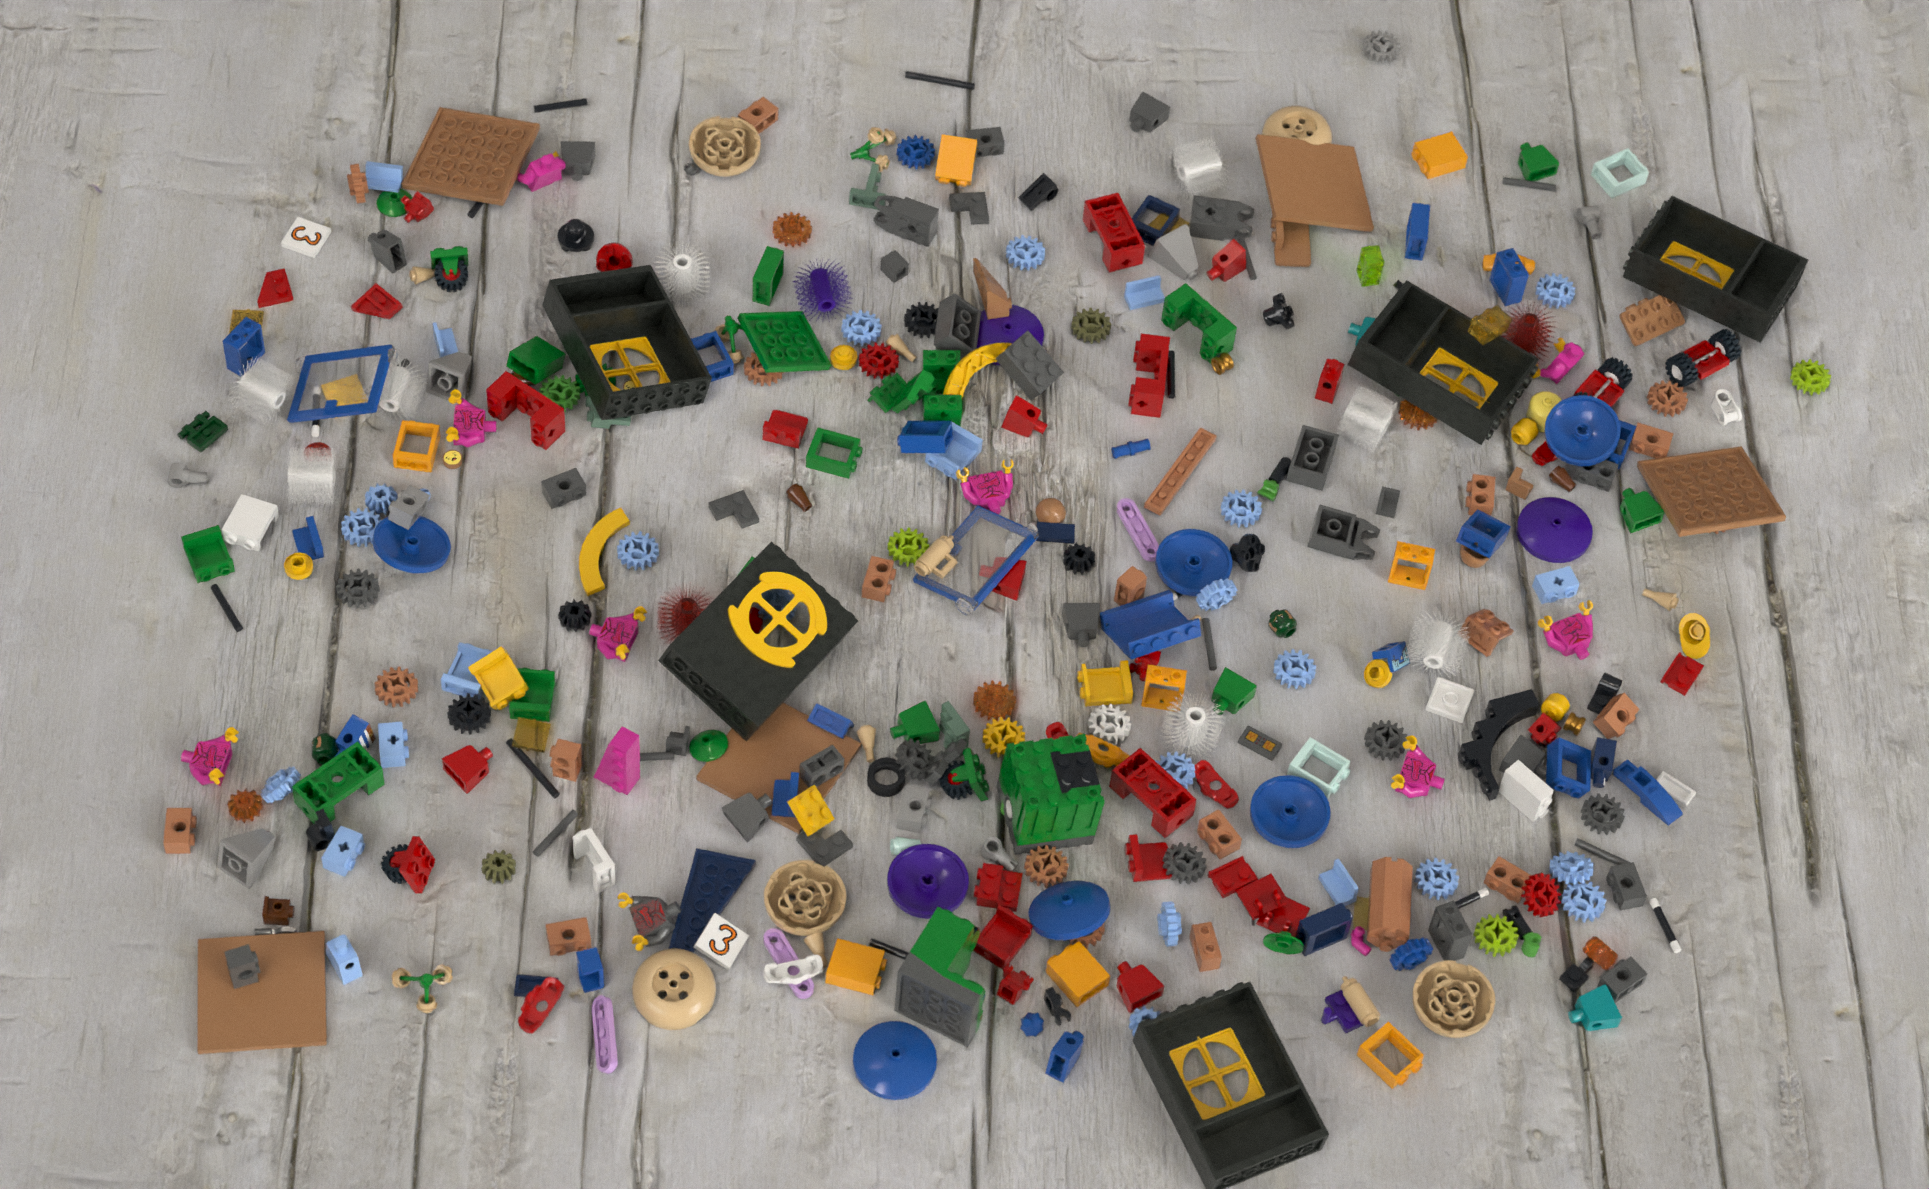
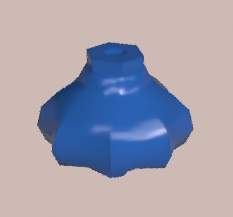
[1020,1012,1044,1037]

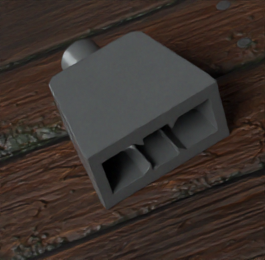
[1129,92,1170,132]
[561,141,595,181]
[368,229,407,274]
[1062,603,1100,647]
[1499,735,1546,780]
[721,793,773,842]

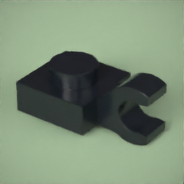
[1559,956,1594,993]
[1044,987,1071,1026]

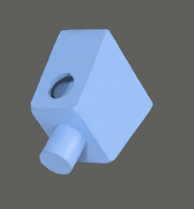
[326,934,363,985]

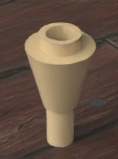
[409,266,435,285]
[886,334,917,363]
[1642,588,1679,611]
[856,725,876,762]
[804,933,829,969]

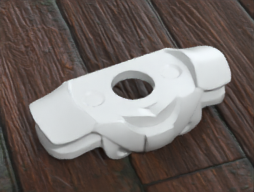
[763,954,824,985]

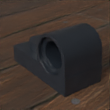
[1018,173,1059,211]
[1587,672,1623,714]
[306,809,335,851]

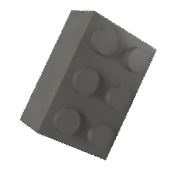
[934,293,981,360]
[995,330,1064,401]
[1286,425,1339,491]

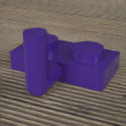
[1321,990,1364,1033]

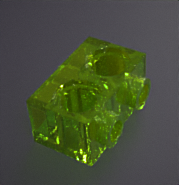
[1356,245,1384,287]

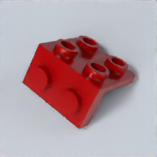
[762,410,808,449]
[1125,834,1172,882]

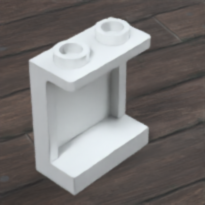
[222,494,279,552]
[573,827,615,894]

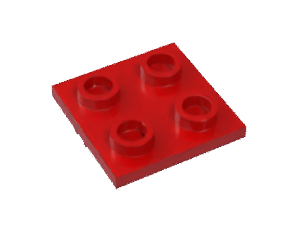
[1235,873,1289,920]
[1256,897,1310,937]

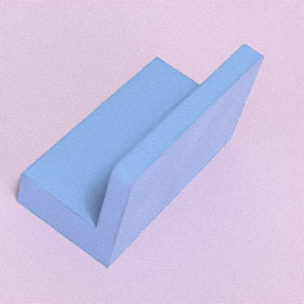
[366,161,403,192]
[1124,275,1165,310]
[432,322,458,357]
[1318,859,1358,906]

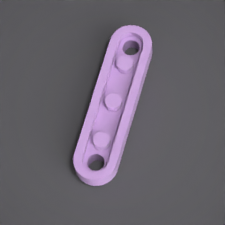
[1116,498,1159,562]
[764,928,814,999]
[592,995,618,1074]

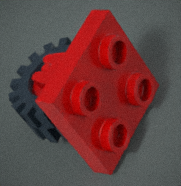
[381,836,436,894]

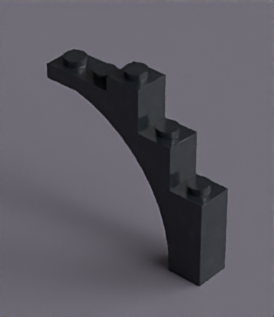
[1458,689,1540,801]

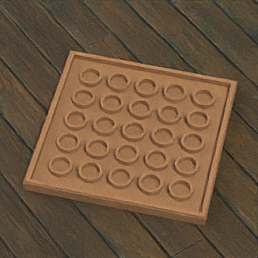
[401,107,540,206]
[1255,134,1374,232]
[1637,446,1786,537]
[696,703,861,834]
[197,931,327,1054]

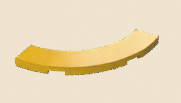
[943,343,1012,397]
[579,507,630,597]

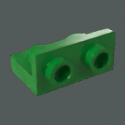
[867,373,907,413]

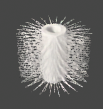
[1170,138,1229,197]
[655,242,710,308]
[364,355,426,421]
[228,356,295,425]
[1336,385,1398,452]
[286,447,337,505]
[1405,611,1471,679]
[1161,691,1224,763]

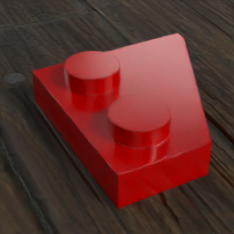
[257,268,294,308]
[351,283,403,319]

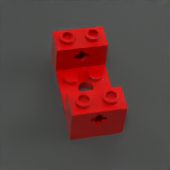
[1082,193,1145,272]
[1128,333,1170,418]
[486,371,565,450]
[1109,748,1197,838]

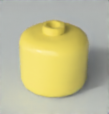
[1526,391,1562,433]

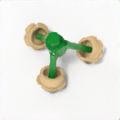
[850,127,896,172]
[714,315,744,364]
[392,964,453,1013]

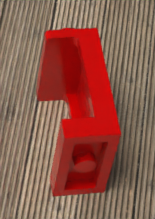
[973,905,1033,970]

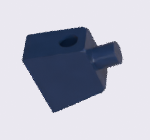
[1591,737,1617,788]

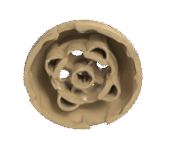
[1262,106,1332,145]
[689,116,761,177]
[764,860,846,936]
[632,948,716,1030]
[1412,960,1495,1038]

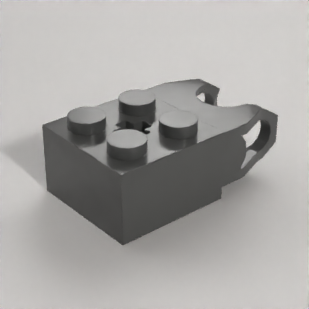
[873,195,939,247]
[1189,195,1254,241]
[1308,505,1380,560]

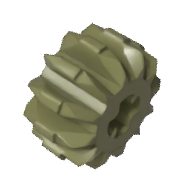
[481,849,516,885]

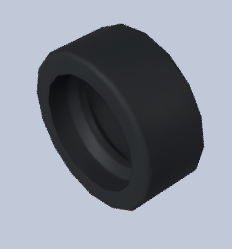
[867,757,905,797]

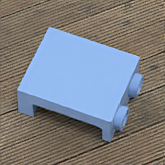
[925,422,983,480]
[441,642,492,699]

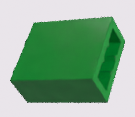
[506,336,566,385]

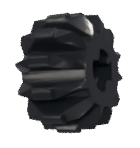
[1063,542,1095,575]
[558,599,592,632]

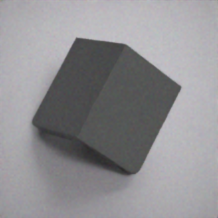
[880,250,909,283]
[1376,486,1400,518]
[666,726,690,756]

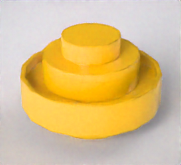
[830,345,857,370]
[284,552,313,580]
[1364,659,1392,688]

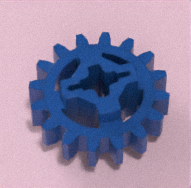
[896,135,935,170]
[1389,937,1434,971]

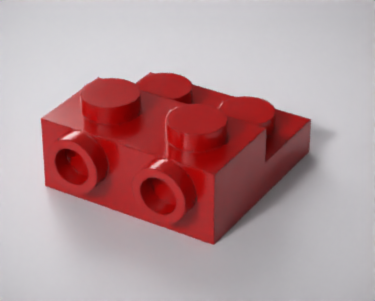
[973,863,1023,912]

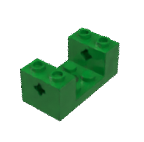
[1161,283,1237,364]
[921,350,962,427]
[292,741,385,824]

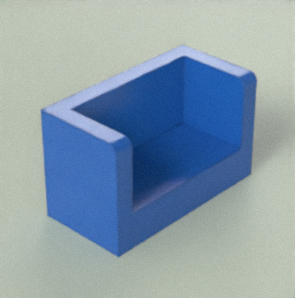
[576,947,604,993]

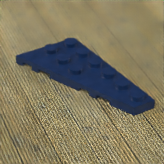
[668,848,756,953]

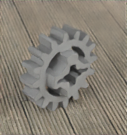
[1362,30,1401,64]

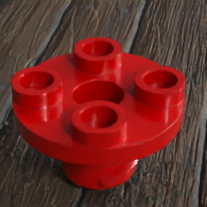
[596,242,633,272]

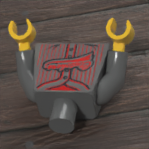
[617,892,681,951]

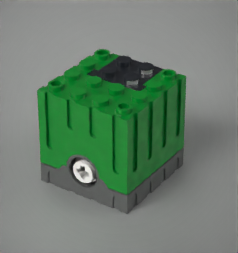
[996,734,1105,855]

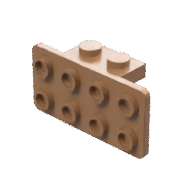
[1270,214,1311,267]
[1619,295,1685,346]

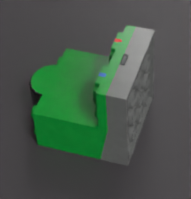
[894,907,986,1048]

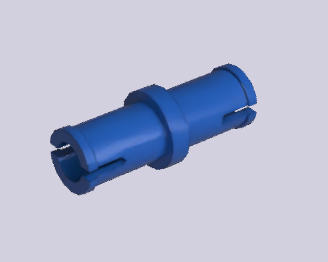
[1111,438,1151,459]

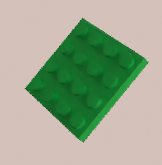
[737,311,831,373]

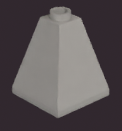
[1148,224,1199,280]
[426,352,472,404]
[218,829,275,889]

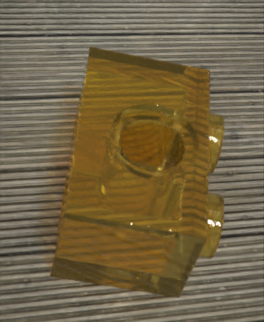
[1468,305,1513,345]

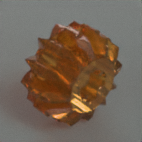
[227,788,263,824]
[1583,936,1618,970]

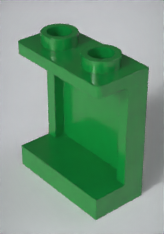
[181,525,235,583]
[509,668,555,722]

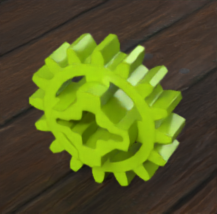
[1790,359,1831,395]
[887,527,929,567]
[1473,914,1519,957]

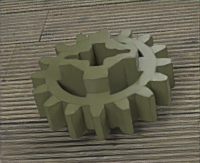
[1071,307,1111,344]

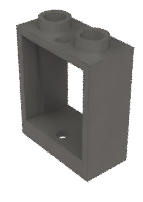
[1428,901,1472,961]

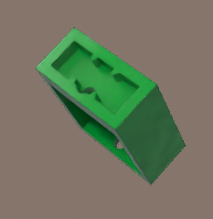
[752,246,784,306]
[806,427,863,479]

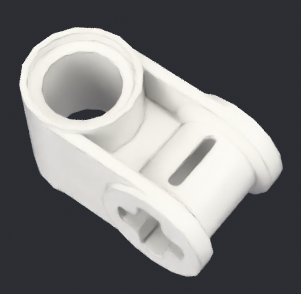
[1711,389,1742,426]

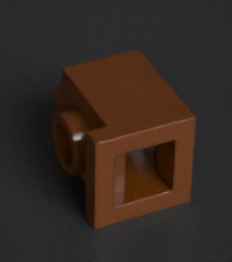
[262,896,295,926]

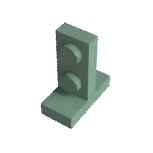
[849,163,886,210]

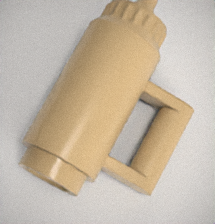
[914,535,958,579]
[1341,976,1380,1027]

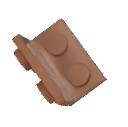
[1457,609,1514,657]

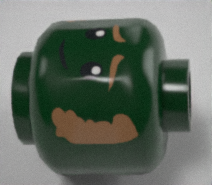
[1268,609,1297,638]
[311,733,338,764]

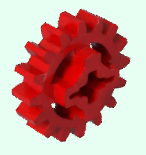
[859,342,899,379]
[1521,873,1561,918]

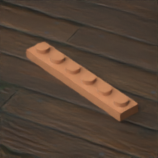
[1144,427,1216,516]

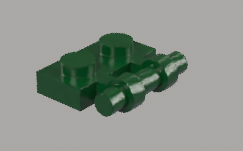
[177,411,228,453]

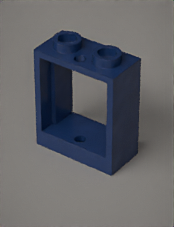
[1132,194,1180,246]
[1295,903,1353,957]

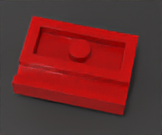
[1660,652,1704,696]
[1208,856,1258,898]

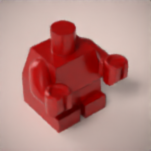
[401,191,434,223]
[1129,651,1161,682]
[996,963,1034,1005]

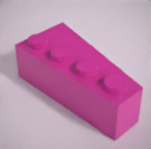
[594,726,640,795]

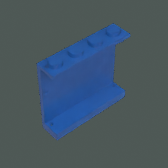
[1100,590,1201,660]

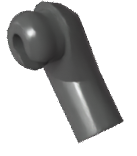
[684,153,701,175]

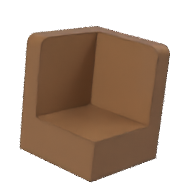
[1505,467,1534,500]

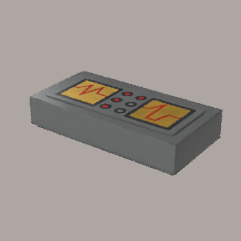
[1238,725,1282,761]

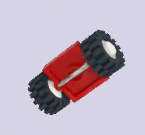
[1665,329,1742,388]
[1573,357,1633,407]

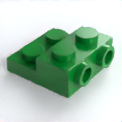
[892,370,935,414]

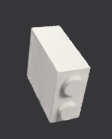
[1499,760,1554,822]

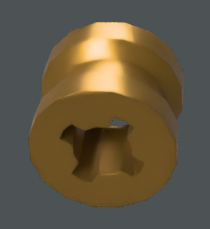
[1211,352,1234,375]
[1563,712,1586,736]

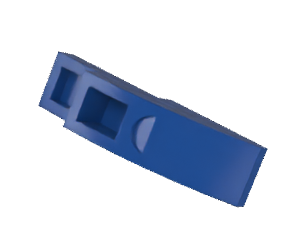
[1613,759,1683,826]

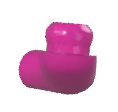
[1351,926,1372,957]

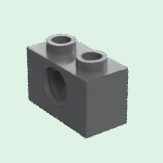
[965,127,1005,157]
[541,468,586,509]
[1606,862,1647,910]
[224,944,261,989]
[1597,956,1647,1003]

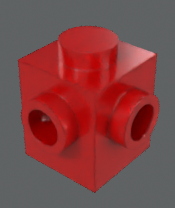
[1528,712,1562,745]

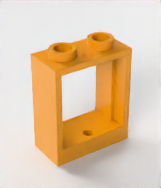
[393,420,441,472]
[1388,541,1435,590]
[1141,665,1187,712]
[1357,1022,1424,1089]

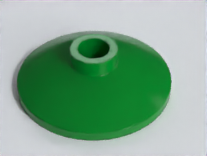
[376,189,412,217]
[689,730,729,762]
[1263,931,1304,955]

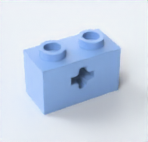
[1532,566,1580,604]
[378,722,409,768]
[321,826,365,877]

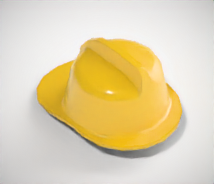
[1679,613,1710,659]

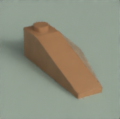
[973,258,1012,319]

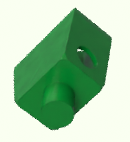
[1518,142,1559,181]
[1620,488,1665,533]
[1211,667,1257,715]
[890,700,940,744]

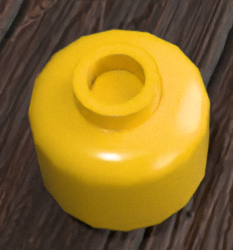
[1511,418,1539,445]
[1541,693,1570,722]

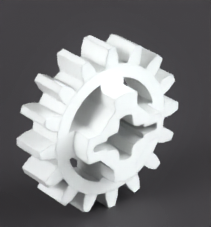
[1088,704,1131,745]

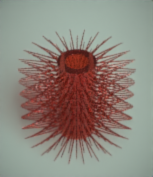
[1499,300,1557,365]
[657,582,712,644]

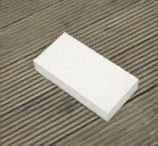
[1656,771,1697,808]

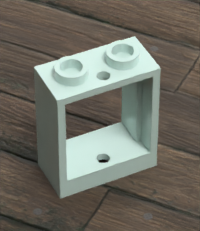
[1591,148,1649,199]
[1287,737,1351,799]

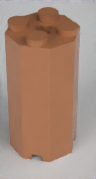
[1367,857,1413,952]

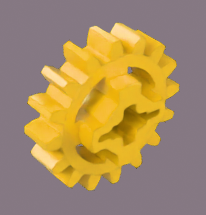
[982,717,1025,757]

